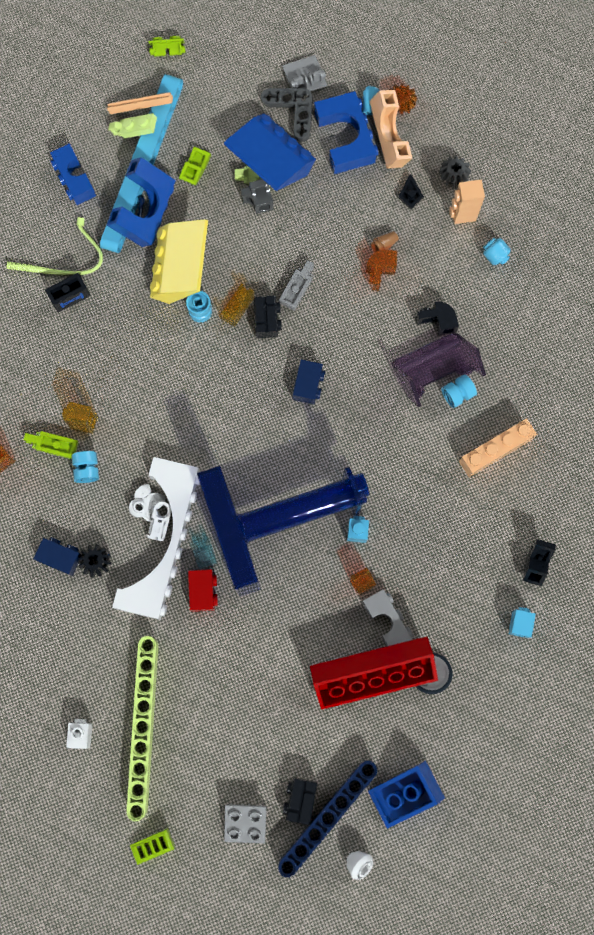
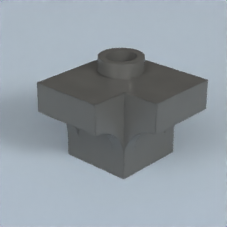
[241,179,274,214]

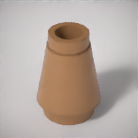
[371,231,399,255]

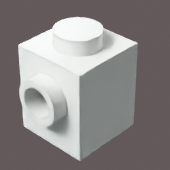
[66,719,92,749]

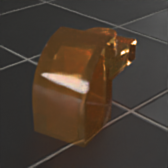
[366,250,397,291]

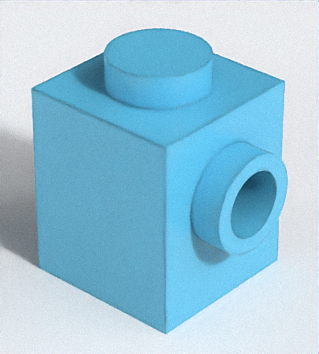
[347,516,369,543]
[508,607,536,638]

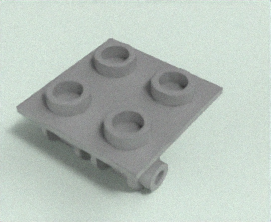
[282,55,327,96]
[224,803,267,844]

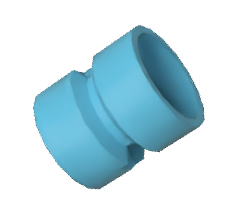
[186,291,212,322]
[441,374,477,408]
[72,451,99,483]

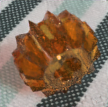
[390,83,417,116]

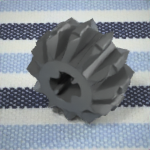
[439,155,471,188]

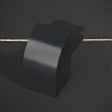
[416,301,459,336]
[523,539,556,586]

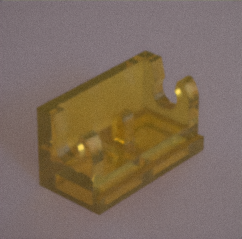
[219,283,255,327]

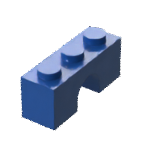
[50,143,96,205]

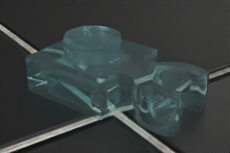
[192,533,217,569]

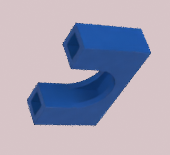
[314,91,378,174]
[106,157,176,247]

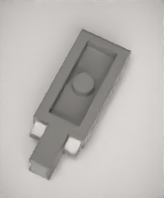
[279,261,314,311]

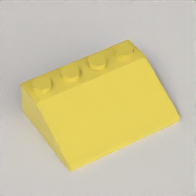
[150,219,208,304]

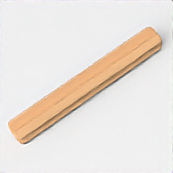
[107,92,173,114]

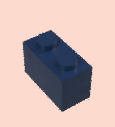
[293,359,326,405]
[33,537,82,576]

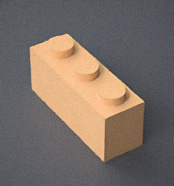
[449,179,485,224]

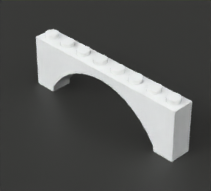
[112,457,202,620]

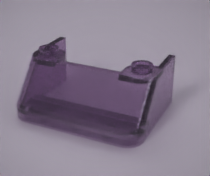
[391,333,486,407]

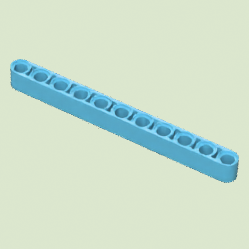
[100,74,183,253]

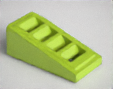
[130,828,176,865]

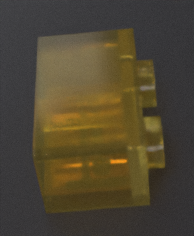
[62,401,98,434]

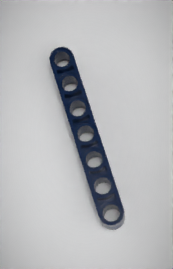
[278,760,377,878]

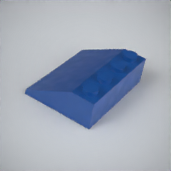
[224,113,316,191]

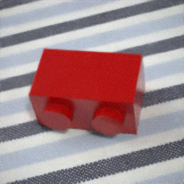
[188,570,218,612]

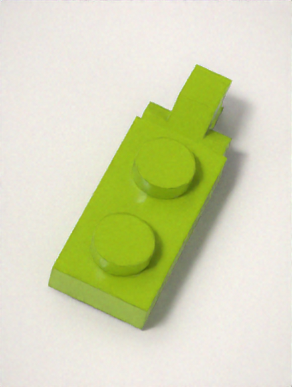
[23,431,79,460]

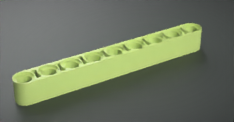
[127,636,158,821]

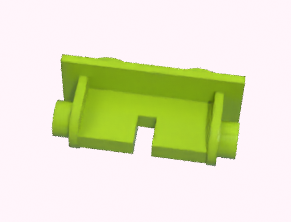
[148,36,186,57]

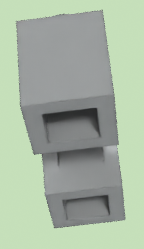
[362,589,414,646]

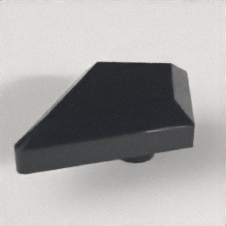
[398,174,424,210]

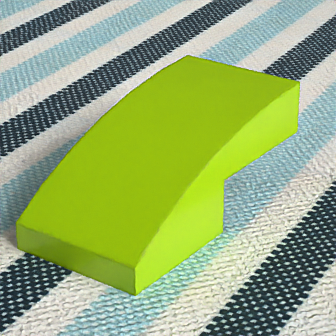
[179,147,211,186]

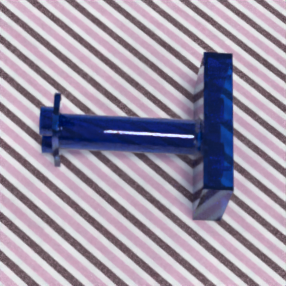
[197,466,370,597]

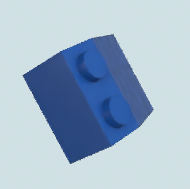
[368,760,445,829]

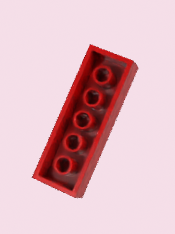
[310,636,438,710]

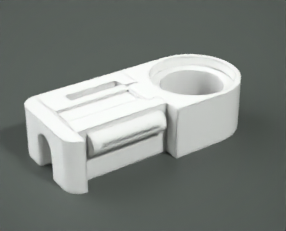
[146,502,171,541]

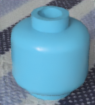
[483,238,511,265]

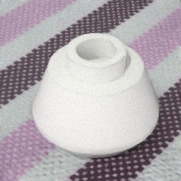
[346,851,373,879]

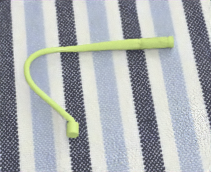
[7,217,103,275]

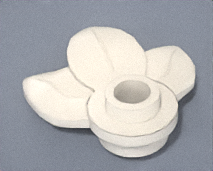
[129,484,166,522]

